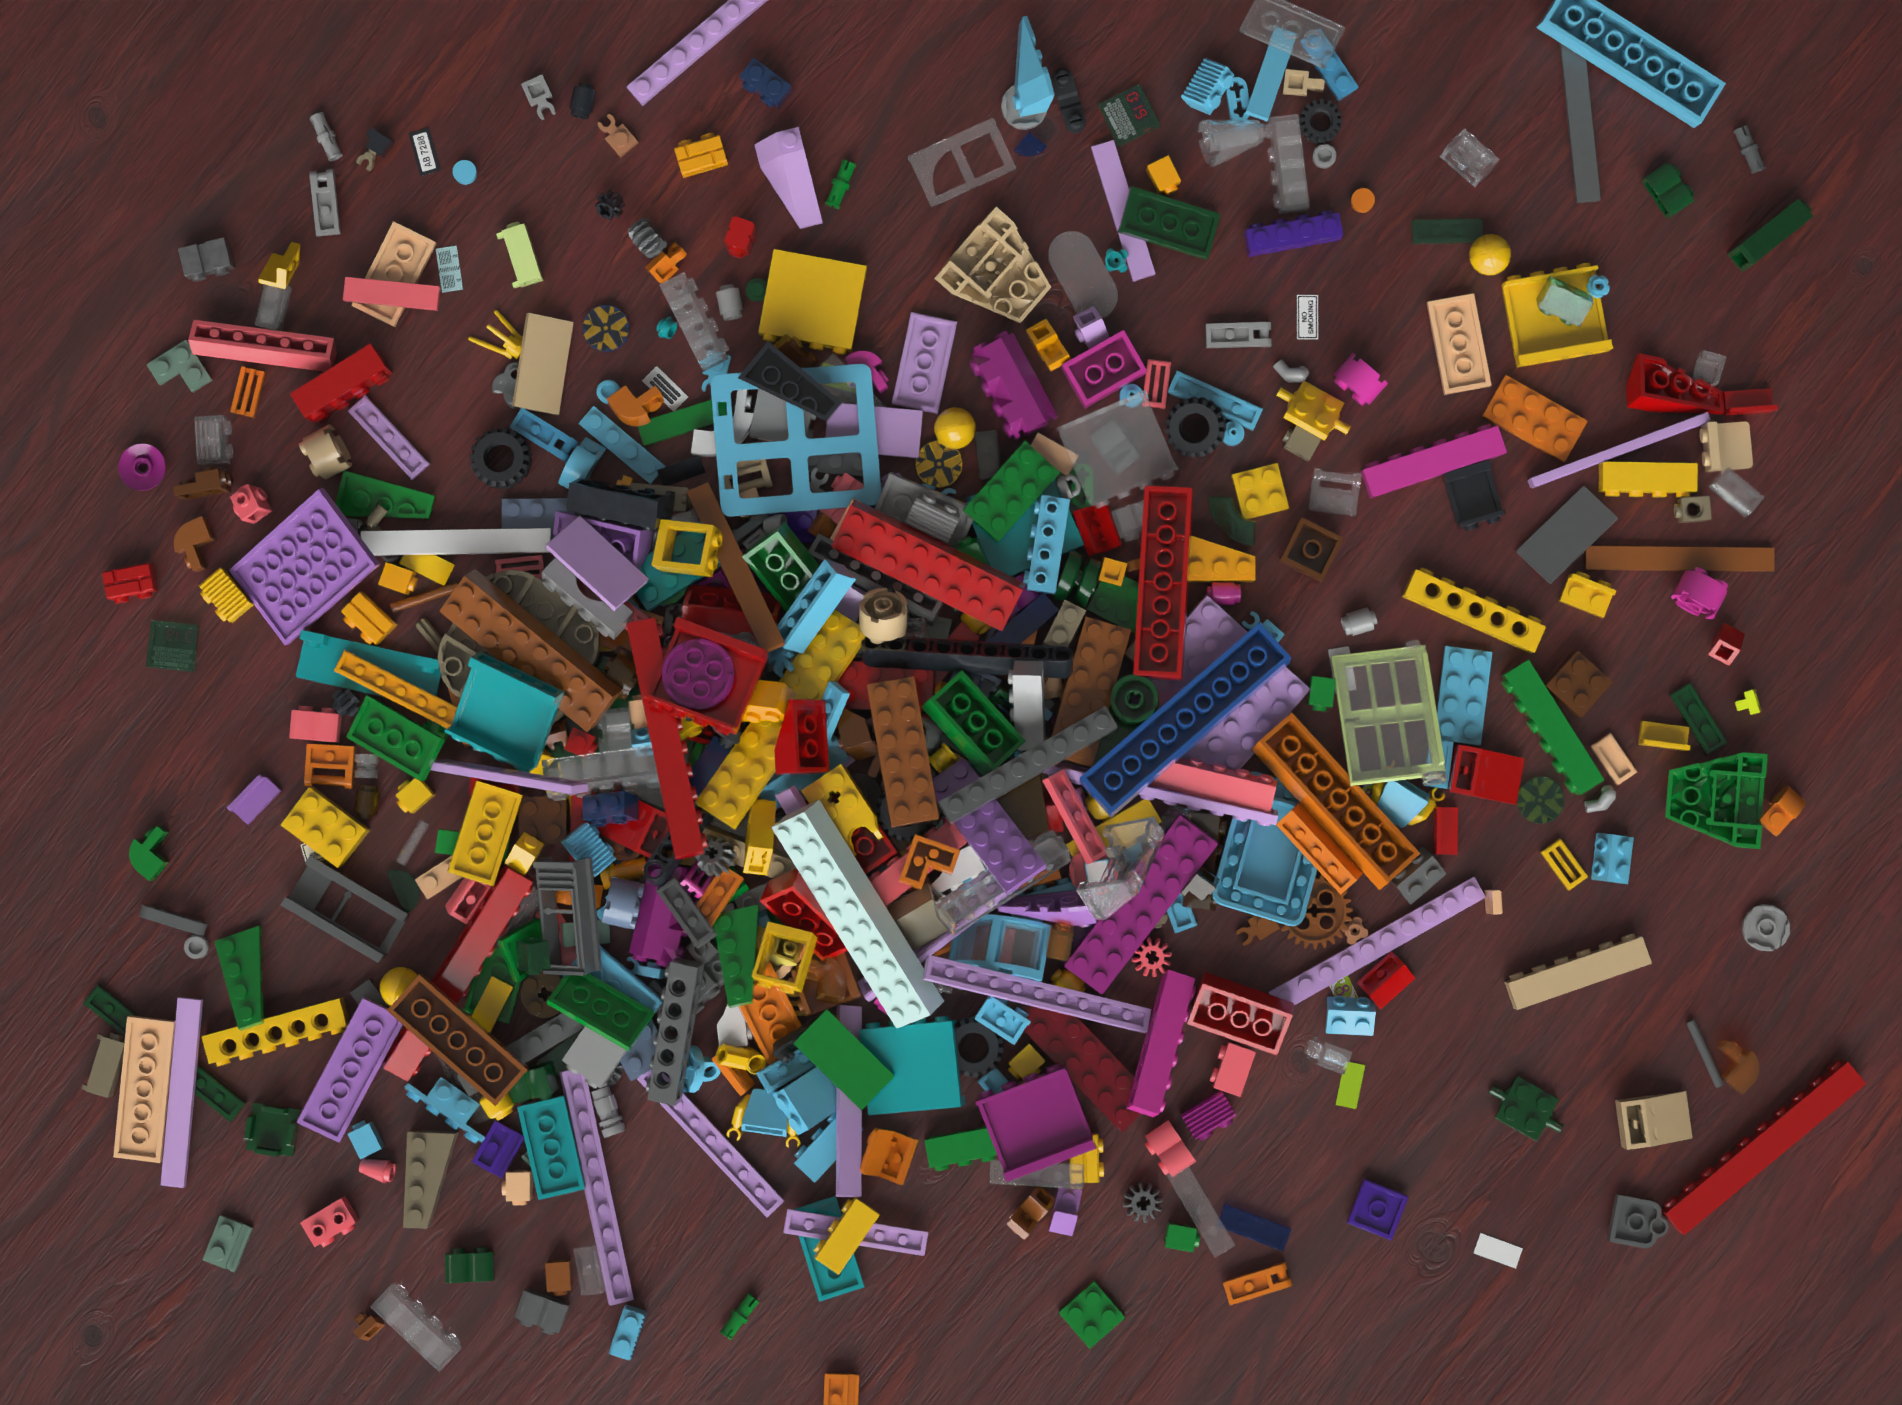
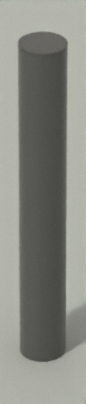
[1686,1019,1724,1088]

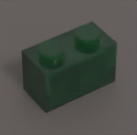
[1536,276,1594,327]

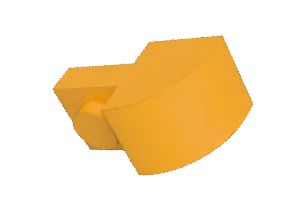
[1026,319,1071,371]

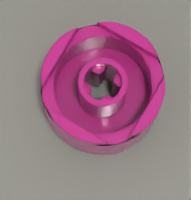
[1334,353,1388,406]
[1671,567,1728,619]

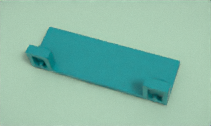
[296,630,442,697]

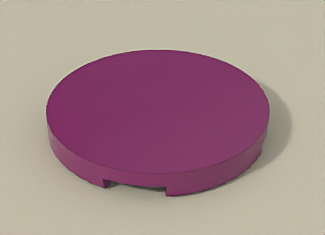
[662,638,735,711]

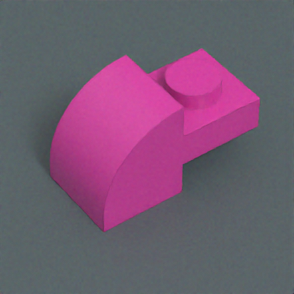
[845,351,889,394]

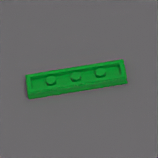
[638,400,733,447]

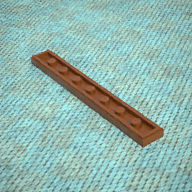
[686,482,785,653]
[1585,546,1775,572]

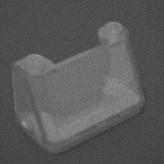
[1076,817,1164,920]

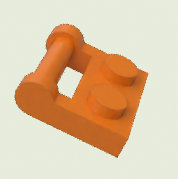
[304,744,356,789]

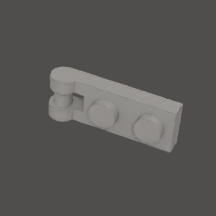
[309,169,341,237]
[1205,322,1272,348]

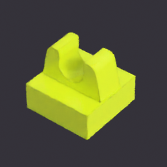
[1735,689,1762,715]

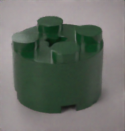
[1110,675,1160,726]

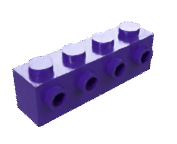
[1244,210,1343,257]

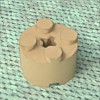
[299,425,352,480]
[859,588,907,644]

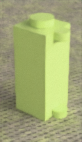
[496,222,544,288]

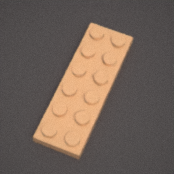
[113,1015,175,1163]

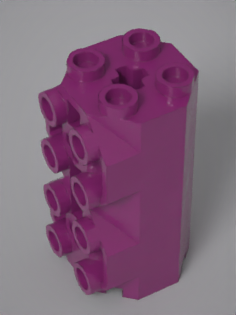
[969,330,1058,440]
[629,866,702,967]

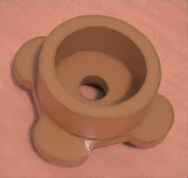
[1341,917,1368,945]

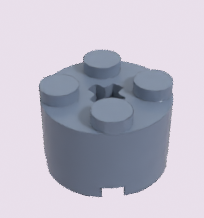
[602,877,645,929]

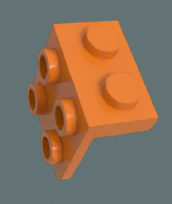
[860,1128,918,1185]

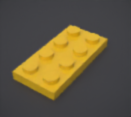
[447,781,523,886]

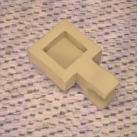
[1283,69,1325,96]

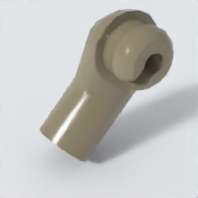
[364,504,387,531]

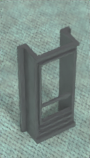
[281,856,409,963]
[533,857,602,976]

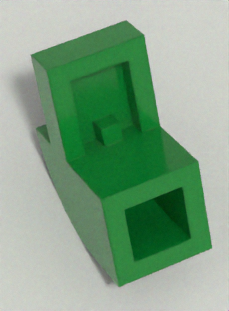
[129,826,169,881]

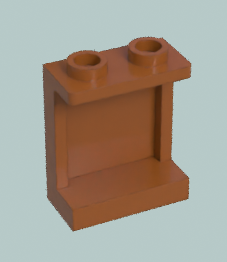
[788,952,861,1017]

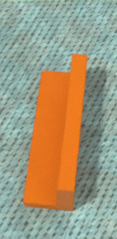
[1276,802,1363,894]

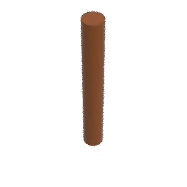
[390,582,458,613]

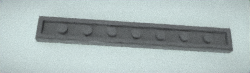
[1559,42,1601,204]

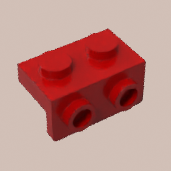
[1073,501,1122,556]

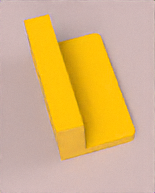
[258,242,300,289]
[1638,721,1691,751]

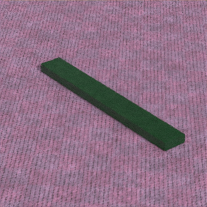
[83,985,246,1122]

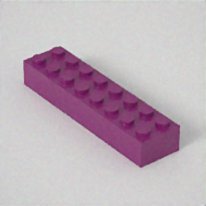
[1064,812,1218,994]

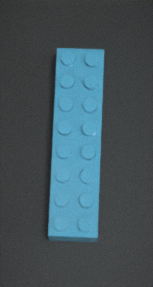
[1536,0,1726,128]

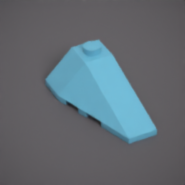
[1012,16,1055,117]

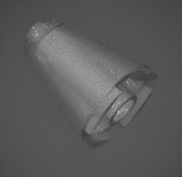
[1198,119,1266,167]

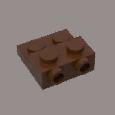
[173,466,233,500]

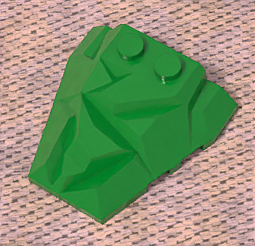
[1665,752,1768,849]

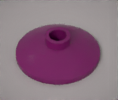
[118,444,166,491]

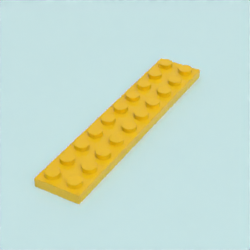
[695,610,866,829]

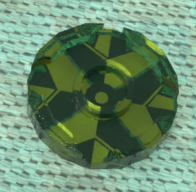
[1516,777,1564,824]

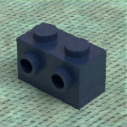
[740,58,793,110]
[582,791,639,827]

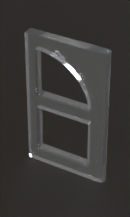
[908,118,1016,207]

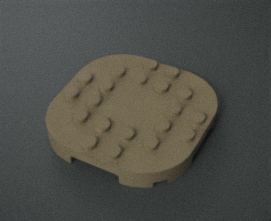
[438,570,601,724]

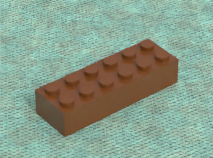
[1048,617,1131,768]
[867,677,939,828]
[387,973,529,1106]

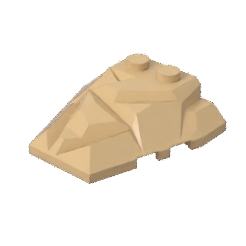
[934,207,1051,323]

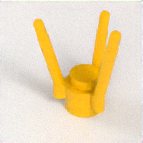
[468,310,523,360]

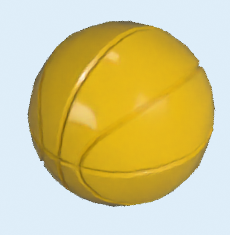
[1469,234,1511,275]
[934,407,976,449]
[380,967,418,1006]

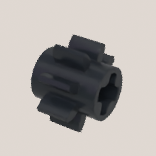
[595,189,626,220]
[331,688,361,717]

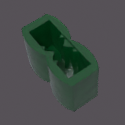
[1641,162,1694,219]
[508,1062,559,1105]
[445,1246,495,1283]

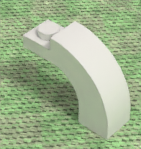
[691,390,754,457]

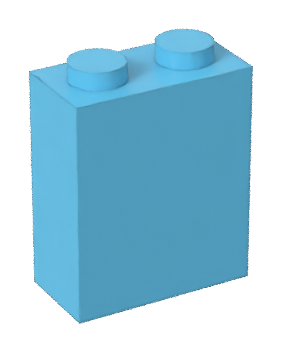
[773,1066,836,1135]

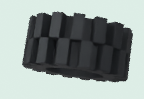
[1298,99,1342,144]

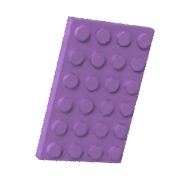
[229,488,380,646]

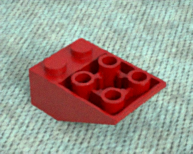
[1446,745,1525,805]
[596,788,669,858]

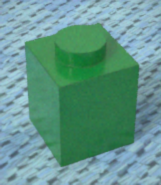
[1307,676,1336,712]
[1164,1221,1200,1252]

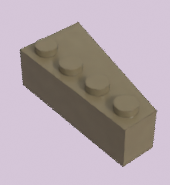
[403,1129,459,1229]

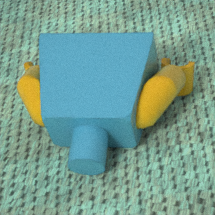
[1372,760,1445,828]
[727,1088,800,1148]

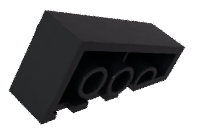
[738,341,842,421]
[566,478,675,531]

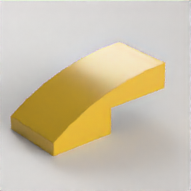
[399,555,455,586]

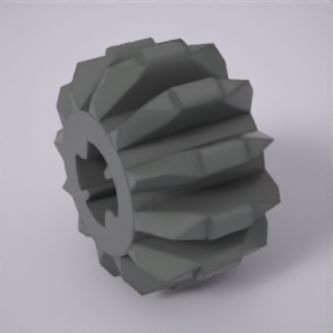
[628,218,667,258]
[695,835,738,877]
[1123,1182,1163,1223]

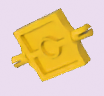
[1276,381,1351,441]

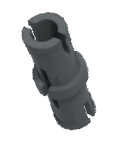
[1733,125,1766,174]

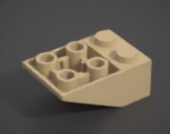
[1615,1091,1692,1150]

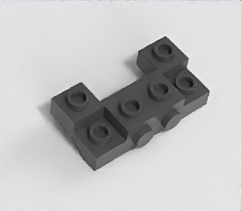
[648,938,724,1030]

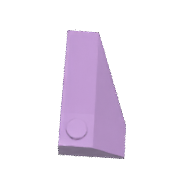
[755,127,823,229]

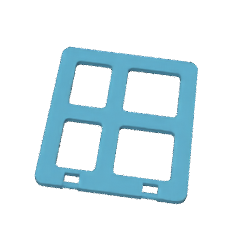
[710,364,881,517]

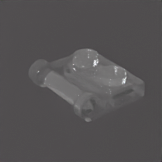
[1308,467,1361,516]

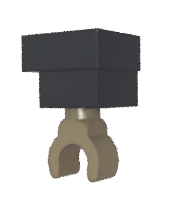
[356,128,394,171]

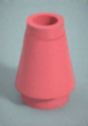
[359,1159,396,1183]

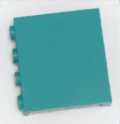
[966,478,1084,577]
[445,651,565,773]
[859,1016,966,1115]

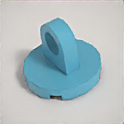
[683,1045,721,1093]

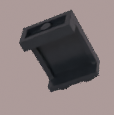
[1441,460,1506,531]

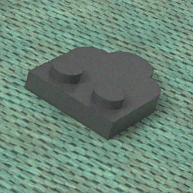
[1607,1194,1669,1248]

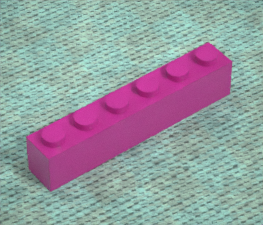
[1361,424,1507,498]
[1126,970,1196,1117]

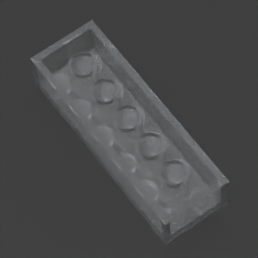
[542,746,688,801]

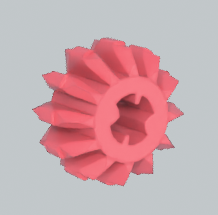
[1131,937,1172,977]

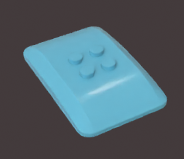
[1212,772,1317,926]

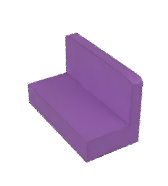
[227,774,282,825]

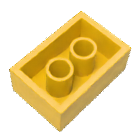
[281,787,371,868]

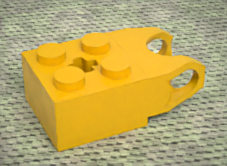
[801,764,884,856]

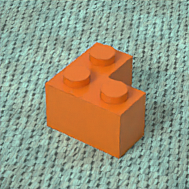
[899,834,961,890]

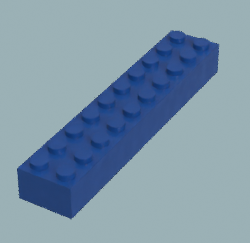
[1080,622,1291,818]

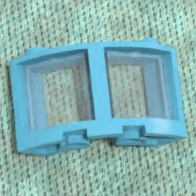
[949,914,1052,982]

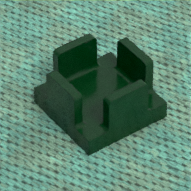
[244,1102,301,1157]

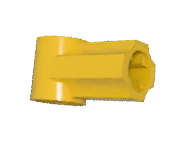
[716,1043,766,1074]

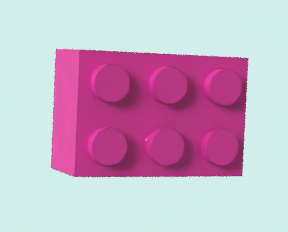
[1061,330,1147,409]

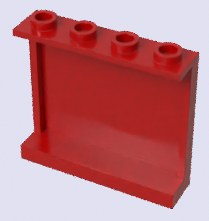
[644,617,769,735]

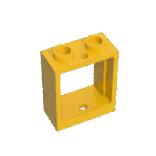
[652,519,723,577]
[743,799,776,875]
[752,922,817,994]

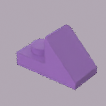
[1049,1184,1082,1236]

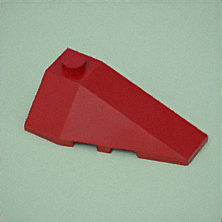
[1626,353,1724,414]

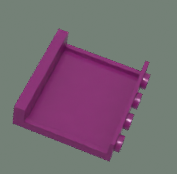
[975,1064,1096,1182]

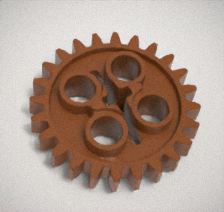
[1277,874,1353,950]

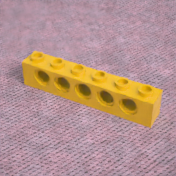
[1402,568,1546,654]
[201,997,350,1067]

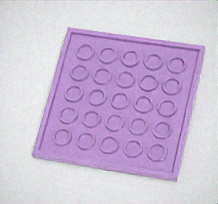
[1129,595,1310,771]

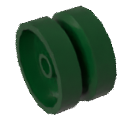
[1054,549,1102,609]

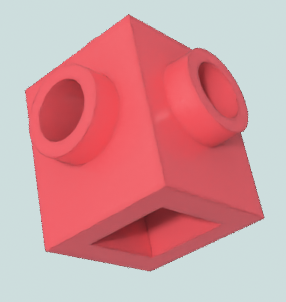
[230,484,272,524]

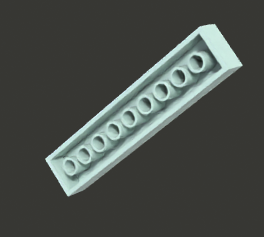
[771,800,944,1028]

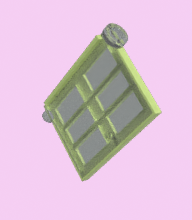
[1331,640,1447,786]

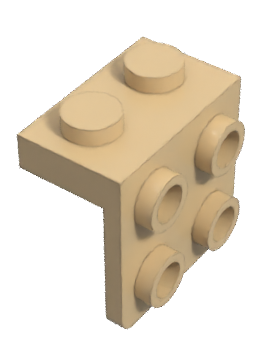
[1700,421,1753,472]

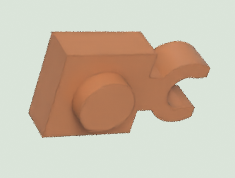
[597,114,638,158]

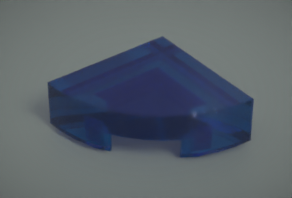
[1014,132,1047,157]

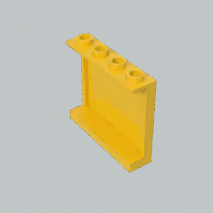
[759,249,867,355]
[1501,263,1613,368]

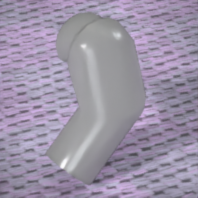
[1273,359,1309,383]
[1584,785,1616,813]

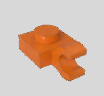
[645,242,687,285]

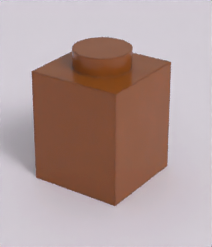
[545,1259,573,1296]

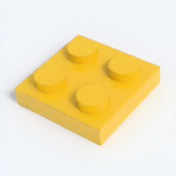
[1231,463,1289,521]

